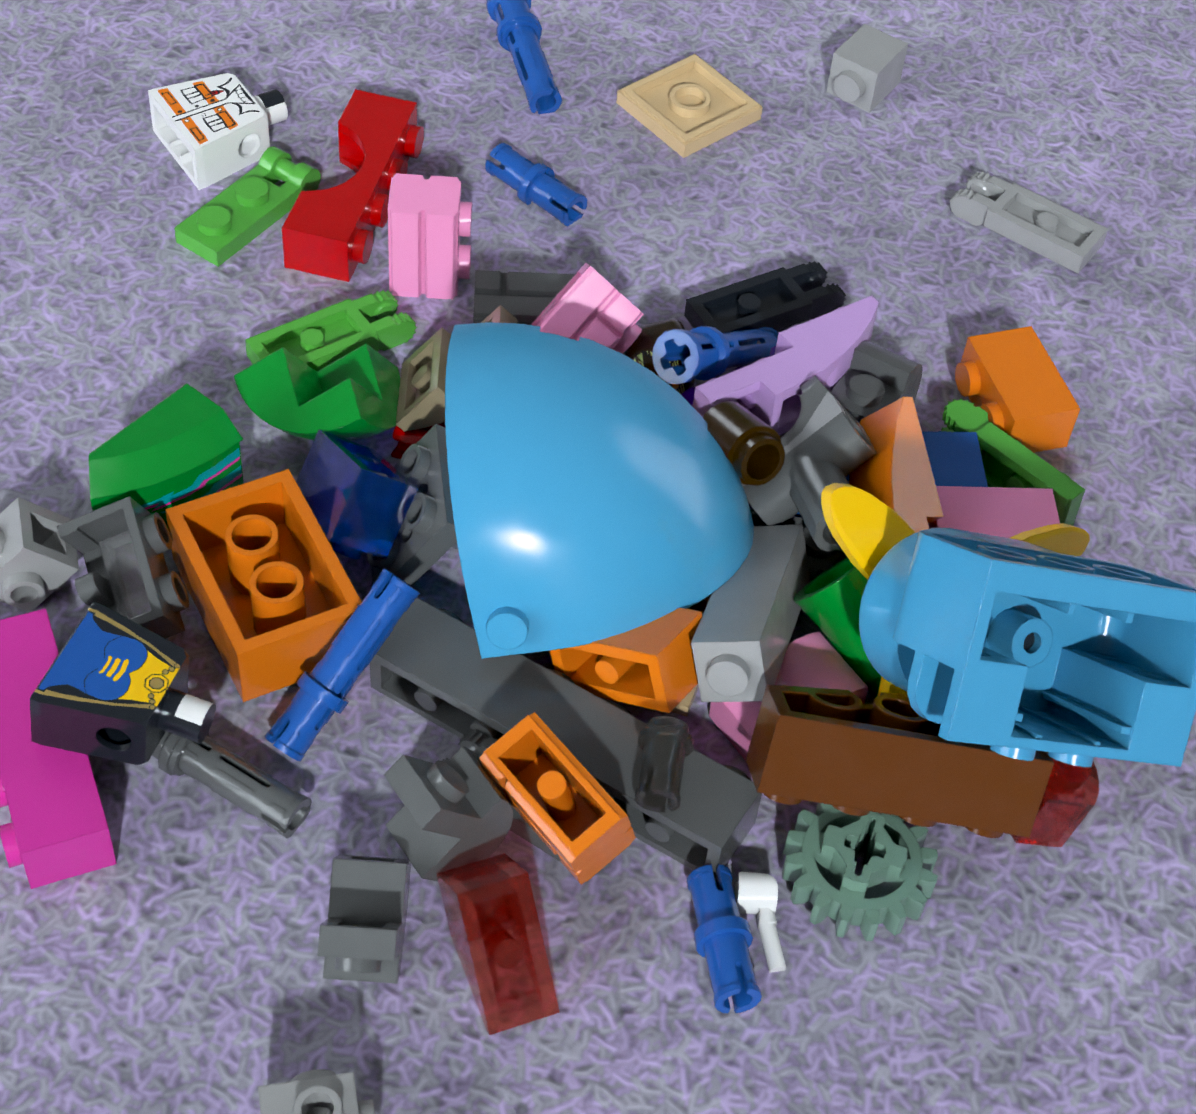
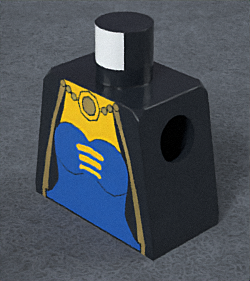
[30,602,216,765]

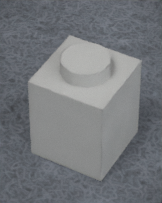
[826,23,908,113]

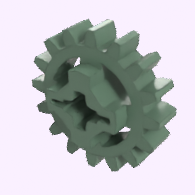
[782,803,938,941]

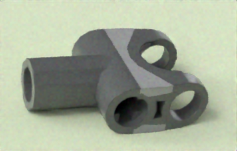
[742,375,877,552]

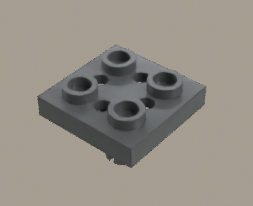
[363,424,458,587]

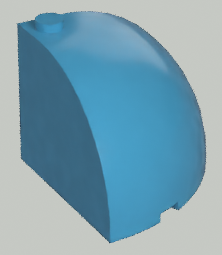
[445,322,754,659]

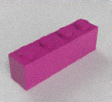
[0,608,117,889]

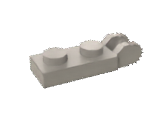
[949,171,1108,273]

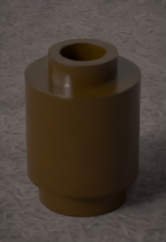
[703,401,785,486]

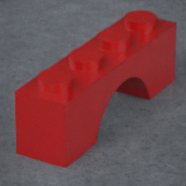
[282,89,424,282]

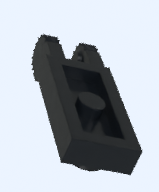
[684,261,846,333]

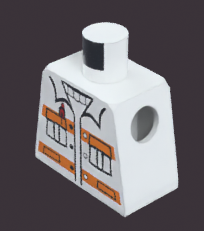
[148,73,288,190]

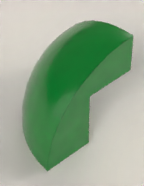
[234,344,400,442]

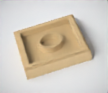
[616,54,763,158]

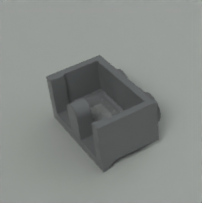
[57,496,189,639]

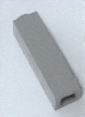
[691,524,811,702]

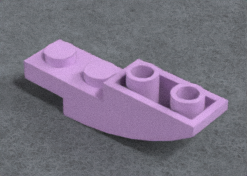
[692,296,879,435]

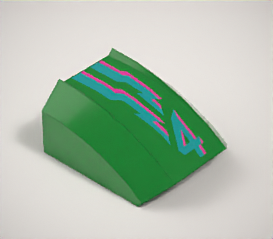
[88,383,244,544]

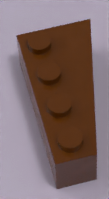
[746,684,1054,838]

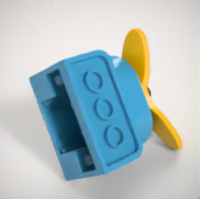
[821,483,1196,767]

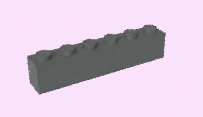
[370,598,762,881]

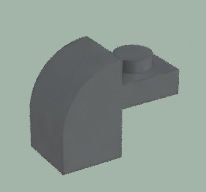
[830,340,923,424]
[384,746,513,886]
[317,854,411,984]

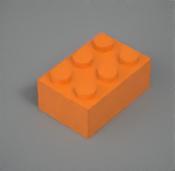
[165,469,362,702]

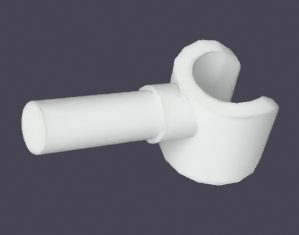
[734,872,787,973]

